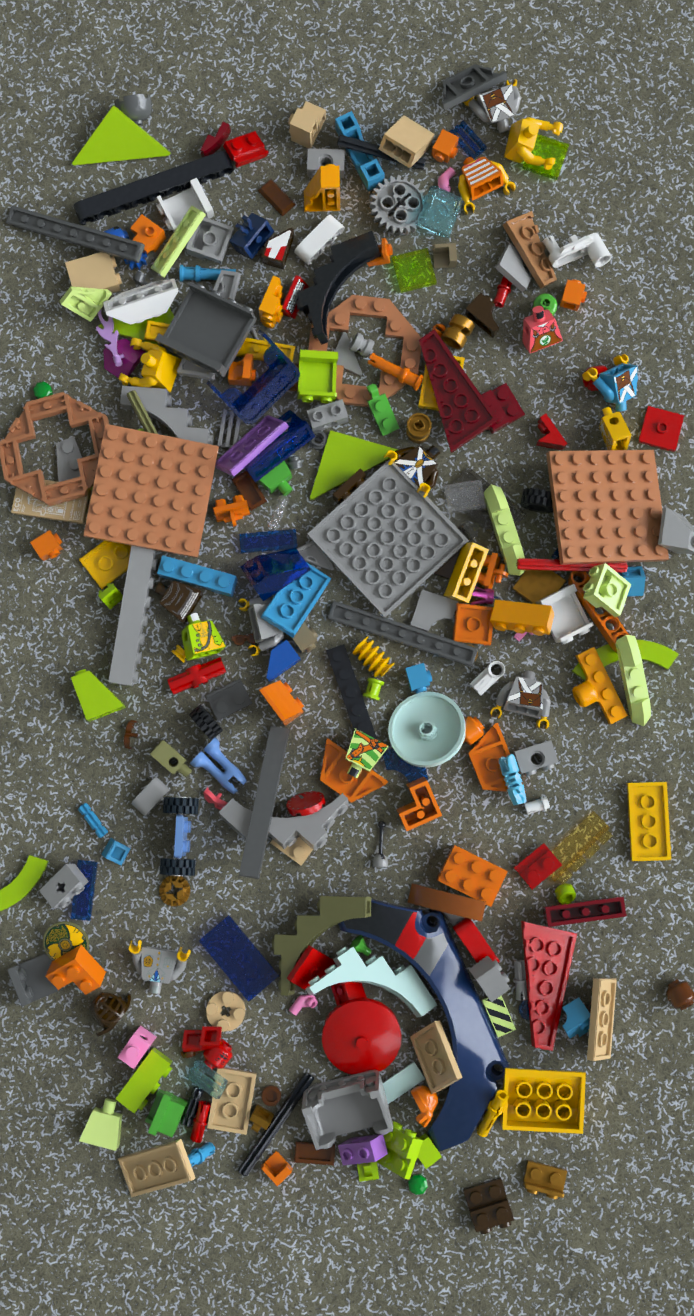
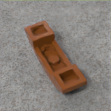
[408,883,486,921]

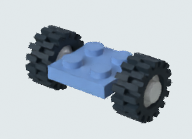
[159,797,199,876]

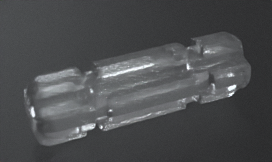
[267,495,289,532]

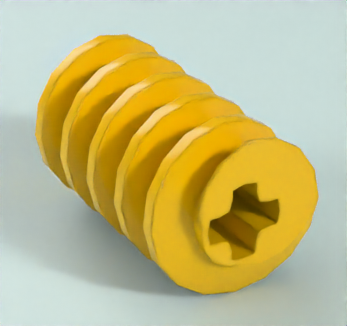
[353,636,395,678]

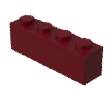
[542,896,627,927]

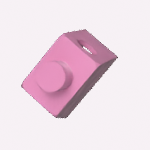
[117,1026,157,1069]

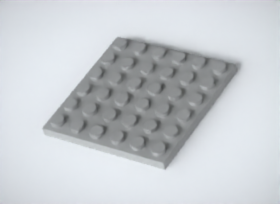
[307,459,469,618]

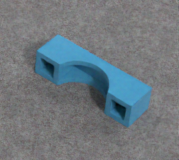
[335,111,385,192]
[157,555,238,597]

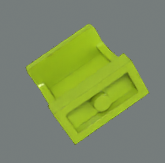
[297,349,338,404]

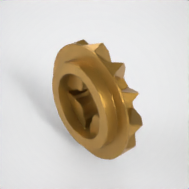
[159,876,190,906]

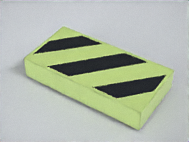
[482,995,516,1037]

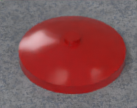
[322,998,401,1075]

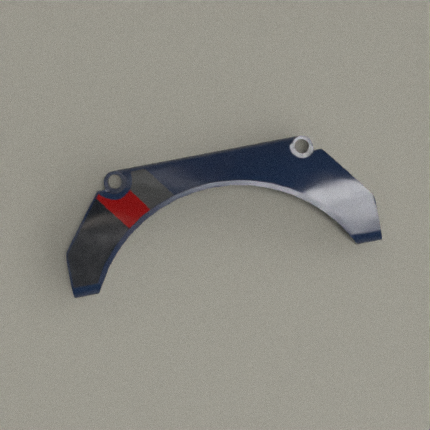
[338,899,509,1152]

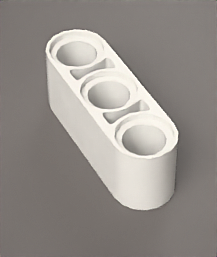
[294,214,345,266]

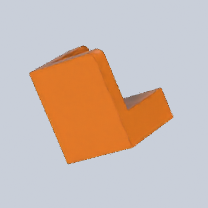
[261,1151,293,1186]

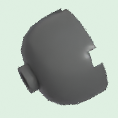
[114,94,152,126]

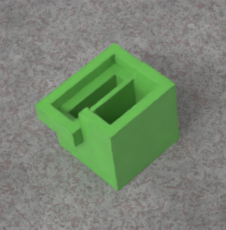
[145,1089,188,1137]

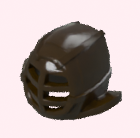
[89,992,131,1036]

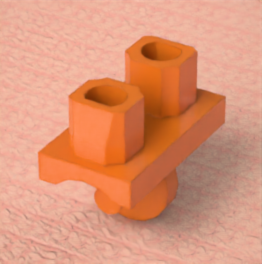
[213,495,250,527]
[477,552,509,589]

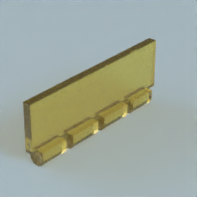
[549,811,613,884]

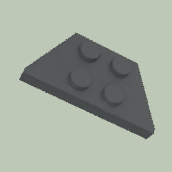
[442,64,507,111]

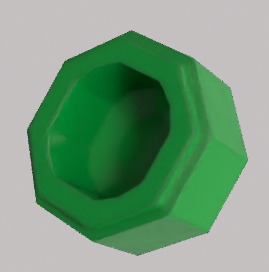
[33,381,53,399]
[408,1173,428,1195]

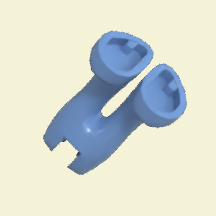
[190,737,247,794]

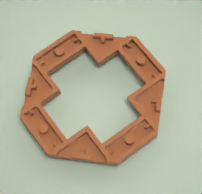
[308,295,421,407]
[0,392,109,506]

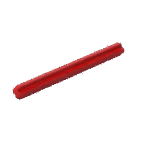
[516,558,628,573]

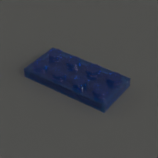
[199,915,279,1002]

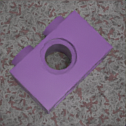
[338,1134,388,1165]

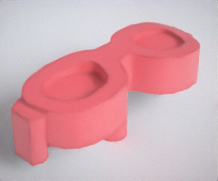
[203,787,227,810]

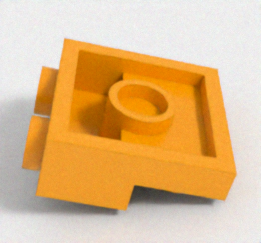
[259,276,283,329]

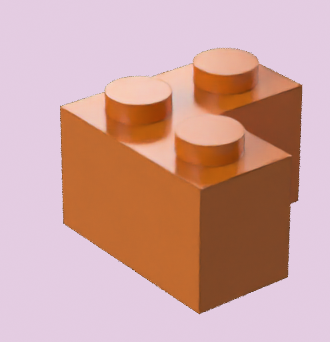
[396,776,442,831]
[45,945,106,995]

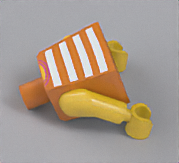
[458,157,516,215]

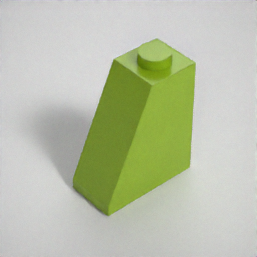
[71,669,126,722]

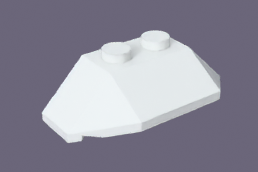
[103,278,178,325]

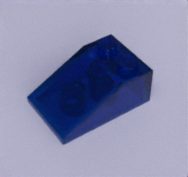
[240,548,311,601]

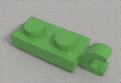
[367,383,399,436]

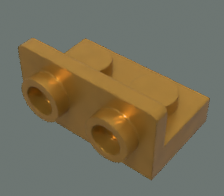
[522,1160,567,1199]

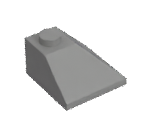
[658,507,694,554]

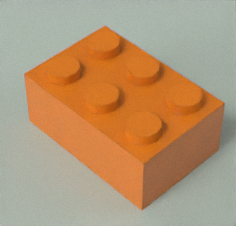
[437,845,508,907]

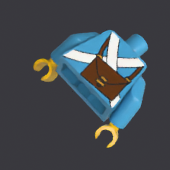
[582,354,638,411]

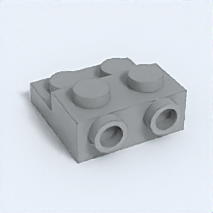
[184,217,234,264]

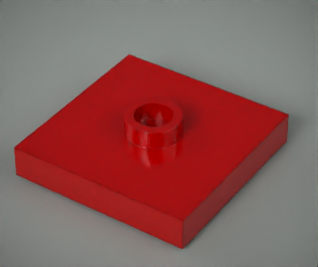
[638,406,685,452]
[287,945,335,990]

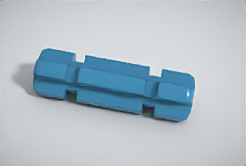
[78,803,108,838]

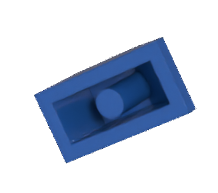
[267,640,301,682]

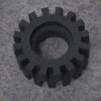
[520,488,553,513]
[189,704,223,740]

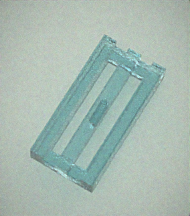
[187,1060,228,1099]

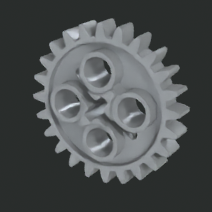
[369,175,430,236]

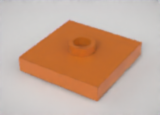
[452,603,493,646]

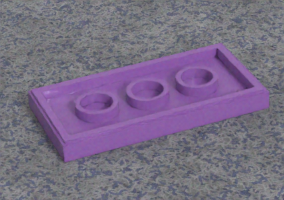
[215,415,289,476]

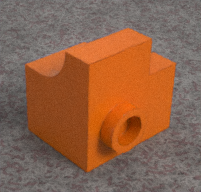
[130,214,166,254]
[228,353,256,387]

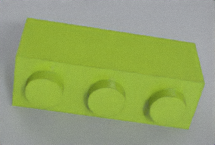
[116,1047,173,1114]

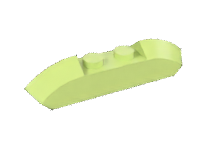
[483,484,526,576]
[616,635,651,726]

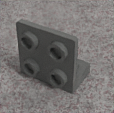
[7,953,63,1007]

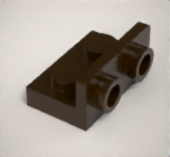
[333,468,367,505]

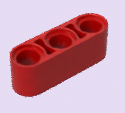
[452,918,500,963]

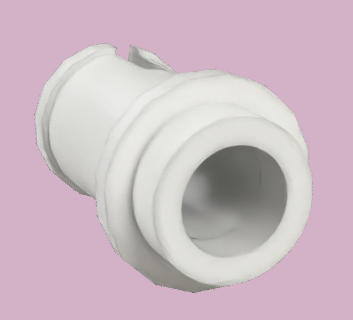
[524,796,550,815]

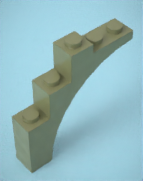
[272,895,371,996]

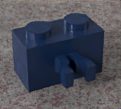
[229,213,274,260]

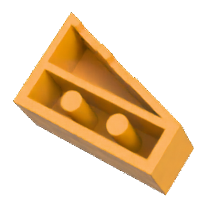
[304,164,340,212]

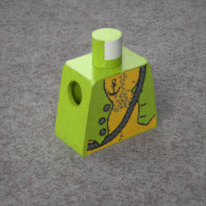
[181,613,226,661]

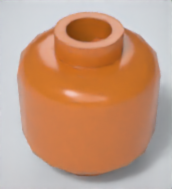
[463,716,484,745]

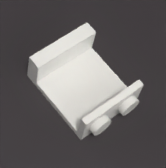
[156,178,214,232]

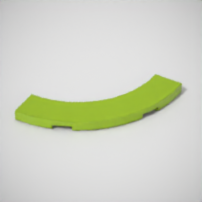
[572,640,679,681]
[0,855,49,912]

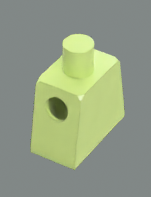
[79,1098,122,1151]

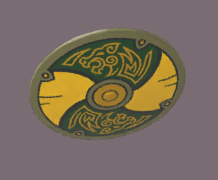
[43,921,89,961]

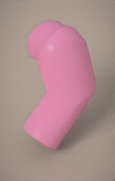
[438,167,456,195]
[289,994,318,1016]

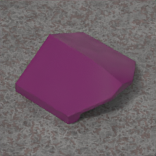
[103,338,146,378]

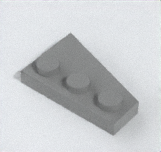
[56,436,83,482]

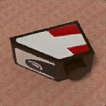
[260,228,295,270]

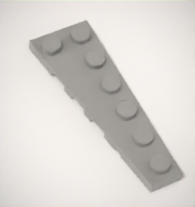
[177,270,241,381]

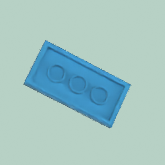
[260,558,332,638]

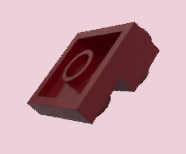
[481,383,525,434]

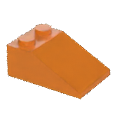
[259,680,304,726]

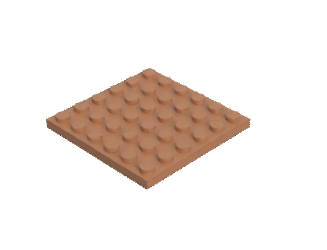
[83,424,219,558]
[546,450,669,565]

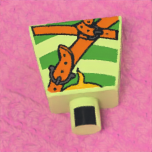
[345,729,388,778]

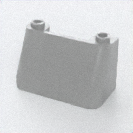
[301,1070,393,1150]

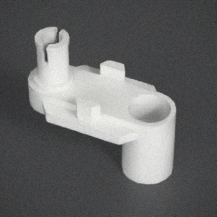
[543,233,611,268]

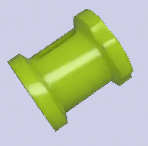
[363,677,384,701]

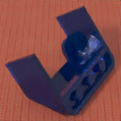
[206,330,300,424]

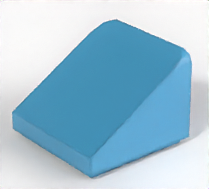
[101,838,131,865]

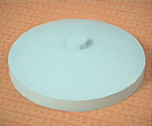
[388,692,466,768]

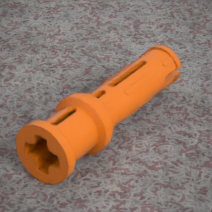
[368,353,424,391]

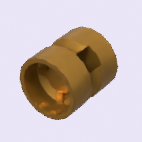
[441,314,475,350]
[406,413,431,443]

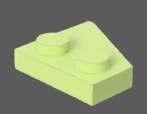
[60,286,112,322]

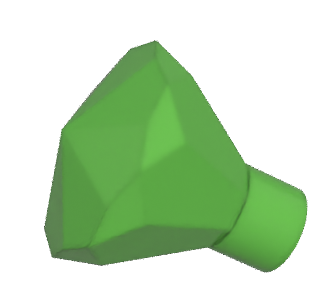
[350,935,372,956]

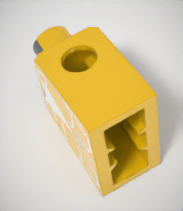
[599,407,632,450]

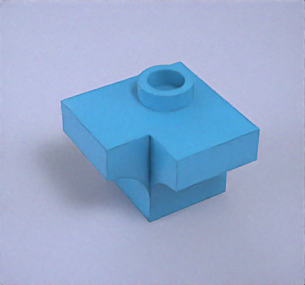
[562,997,590,1039]

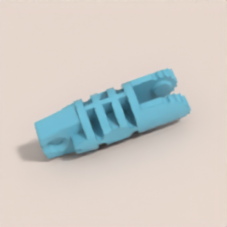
[499,754,526,805]

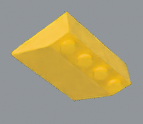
[500,1068,586,1134]

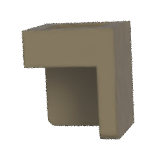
[433,243,457,269]

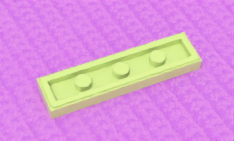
[151,206,206,278]

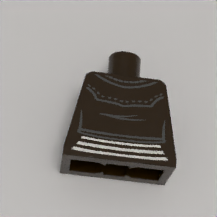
[154,580,203,625]

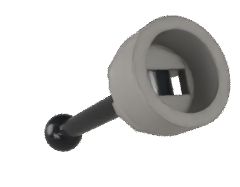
[372,820,388,868]

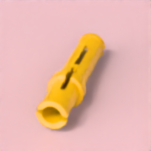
[476,1090,509,1137]

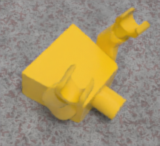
[504,117,563,170]
[118,338,182,393]

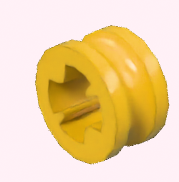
[171,644,186,663]

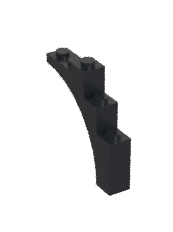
[296,231,381,345]

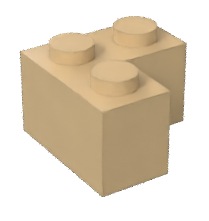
[288,101,326,148]

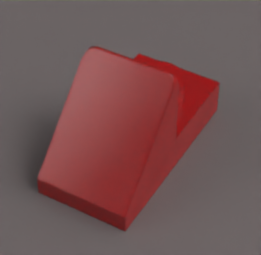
[536,413,567,450]

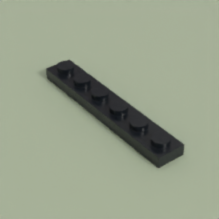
[326,644,378,740]

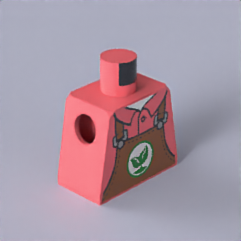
[522,306,563,353]

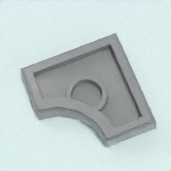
[495,243,531,292]
[410,589,458,632]

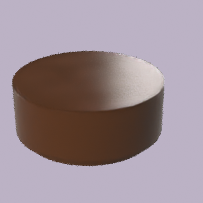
[261,1085,281,1106]

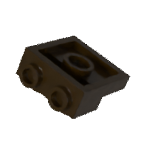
[463,1177,514,1234]

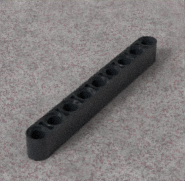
[74,151,234,225]

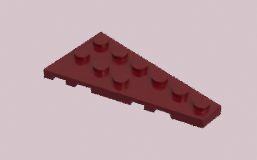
[419,329,498,453]

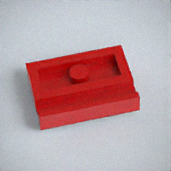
[223,131,269,168]
[514,843,562,890]

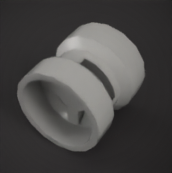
[349,333,375,358]

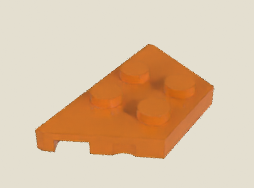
[468,723,525,792]
[320,739,389,803]

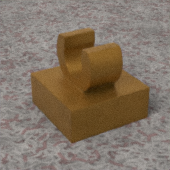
[249,1104,274,1133]

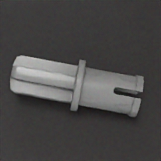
[513,960,528,1000]

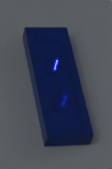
[239,529,298,554]
[71,860,98,921]

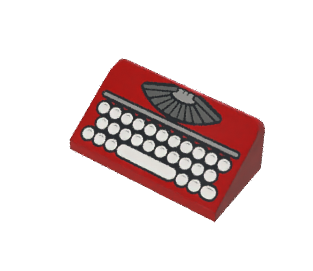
[282,275,309,319]

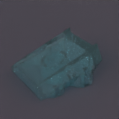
[417,186,463,238]

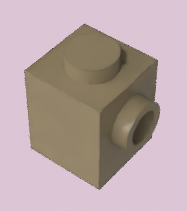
[291,622,318,654]

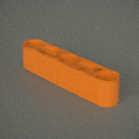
[568,571,629,652]

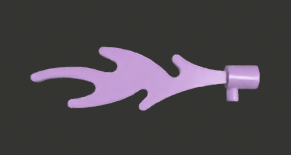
[96,309,124,367]

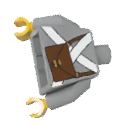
[464,79,521,133]
[490,671,551,729]

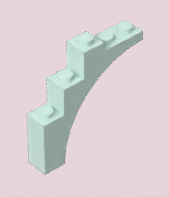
[305,946,437,1017]

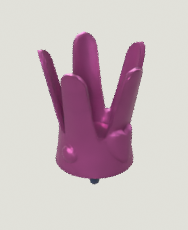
[470,586,499,605]

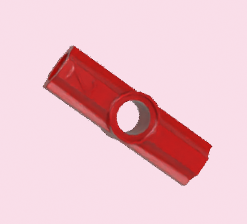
[167,657,227,695]

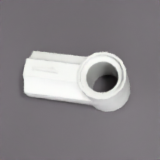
[469,661,505,696]

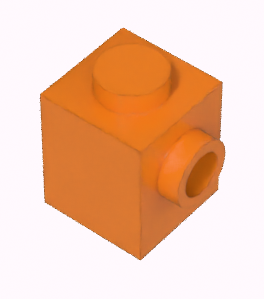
[432,129,459,164]
[559,279,587,311]
[30,530,63,561]

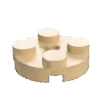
[206,991,245,1032]

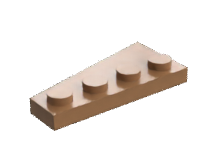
[503,211,557,289]

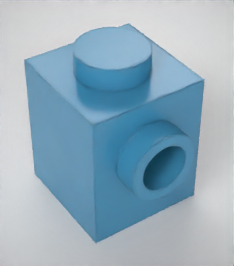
[405,663,432,694]

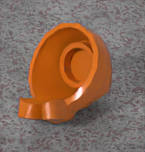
[411,1085,438,1127]

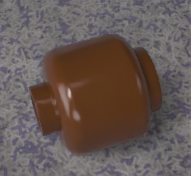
[666,979,694,1011]

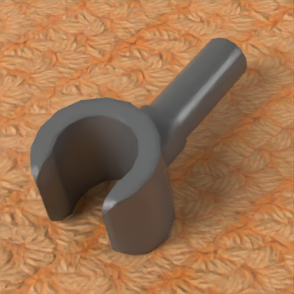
[134,271,149,286]

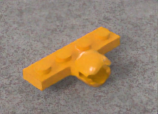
[572,647,628,724]

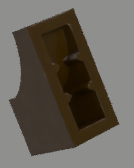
[465,293,499,338]

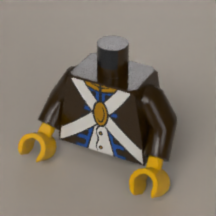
[384,445,440,498]

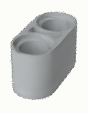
[131,777,171,817]

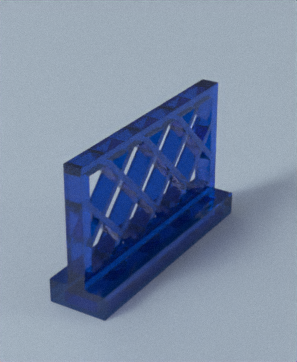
[243,410,316,483]

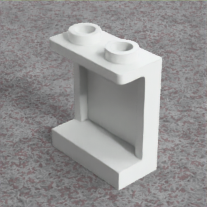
[536,584,594,644]

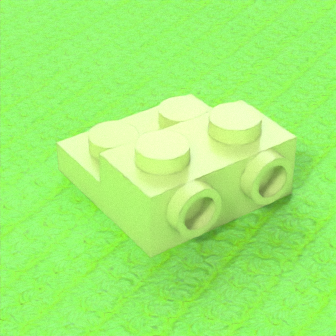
[583,563,631,617]

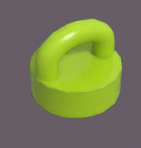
[555,883,576,904]

